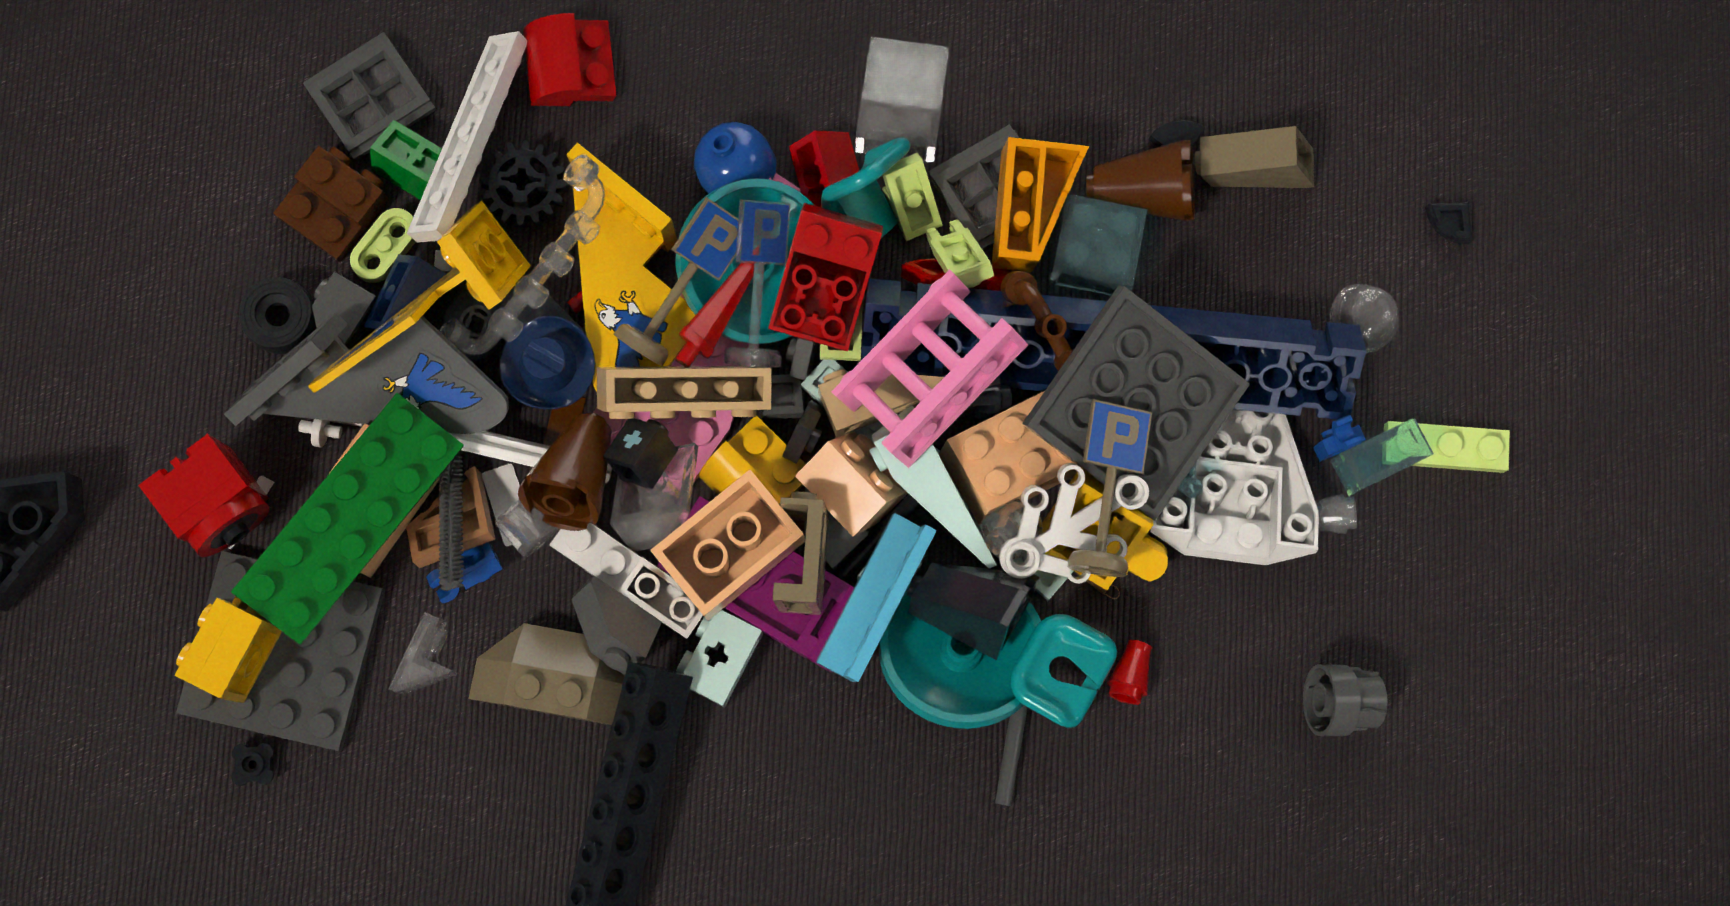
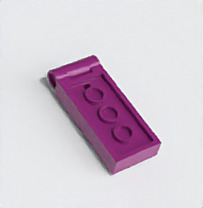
[656,496,854,673]

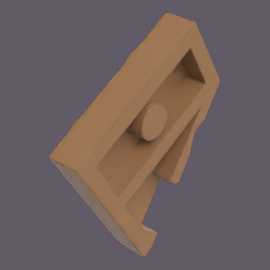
[406,466,495,568]

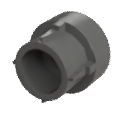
[1303,664,1388,736]

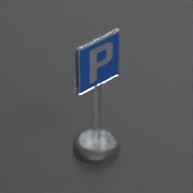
[724,199,791,367]

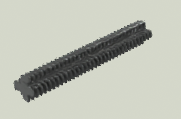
[439,450,464,591]

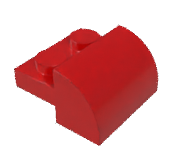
[523,13,617,106]

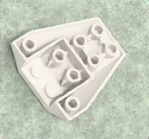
[1150,409,1319,565]

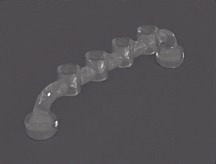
[439,154,605,355]

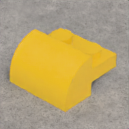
[699,415,806,506]

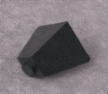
[906,563,1040,660]

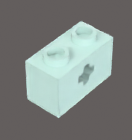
[676,610,763,708]

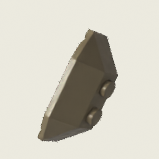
[468,623,625,725]

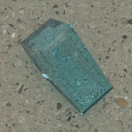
[1330,418,1434,497]

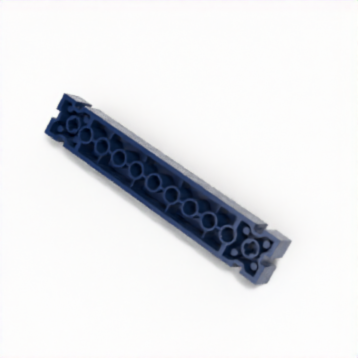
[861,278,1366,419]

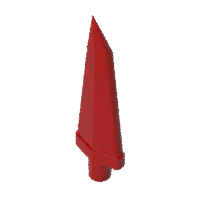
[675,244,758,368]

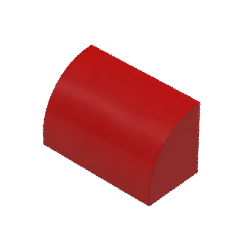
[789,131,859,208]

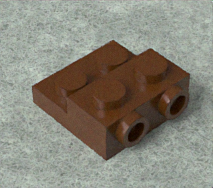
[273,145,389,263]

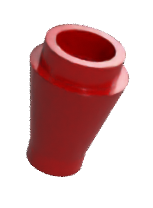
[1107,640,1152,705]

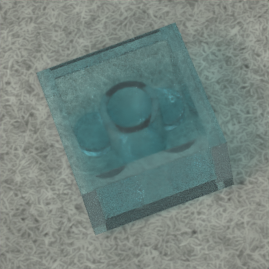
[1048,194,1147,295]

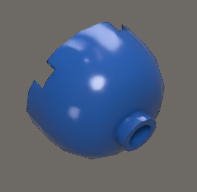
[694,122,776,194]

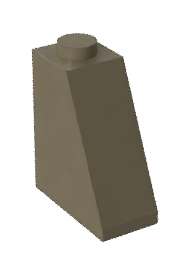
[1195,126,1314,188]

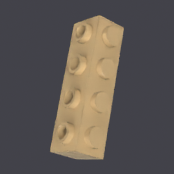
[597,366,771,419]

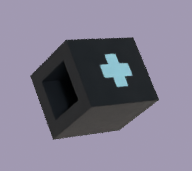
[603,418,678,489]

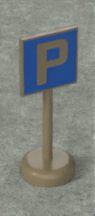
[614,197,743,366]
[1067,399,1152,577]

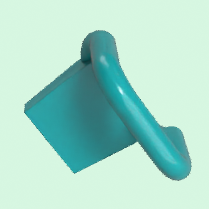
[821,137,910,238]
[1010,614,1117,728]

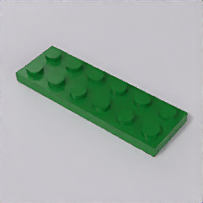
[231,393,464,646]

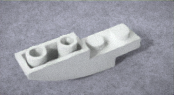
[550,523,703,639]

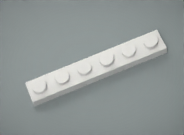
[407,31,527,243]

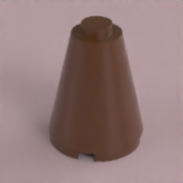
[1086,139,1195,221]
[518,413,612,531]

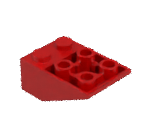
[768,203,883,351]

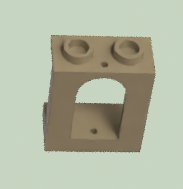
[773,492,829,615]

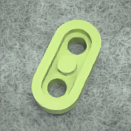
[350,208,416,283]

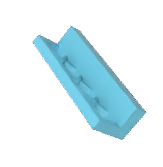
[815,513,937,682]

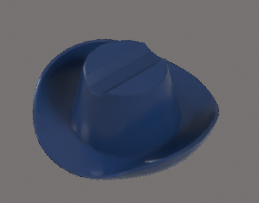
[500,316,595,409]

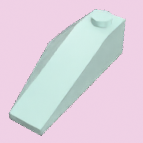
[869,405,996,569]

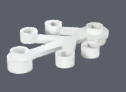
[999,463,1149,584]

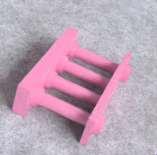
[831,269,1028,468]

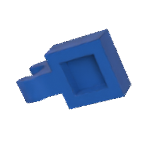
[1313,415,1366,462]
[426,542,503,603]

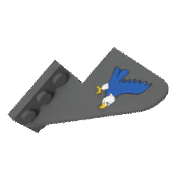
[224,312,509,434]

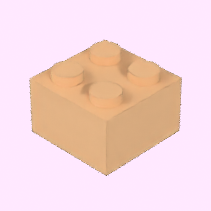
[795,431,908,537]

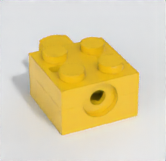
[1036,470,1168,590]
[174,596,282,703]

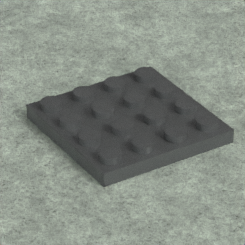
[1022,285,1250,521]
[176,551,385,752]

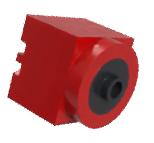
[138,433,270,557]

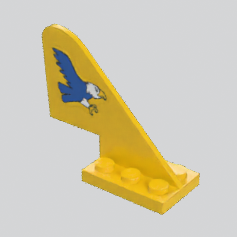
[567,143,695,392]
[308,201,531,393]

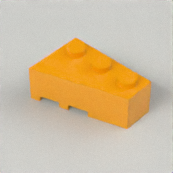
[992,137,1089,272]

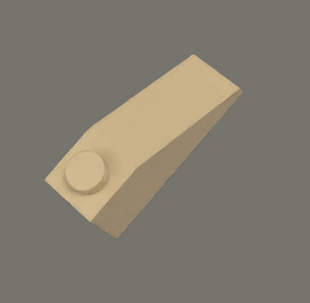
[818,369,944,438]

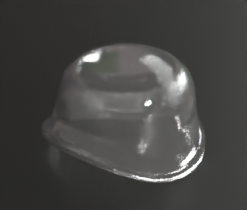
[1330,284,1399,353]

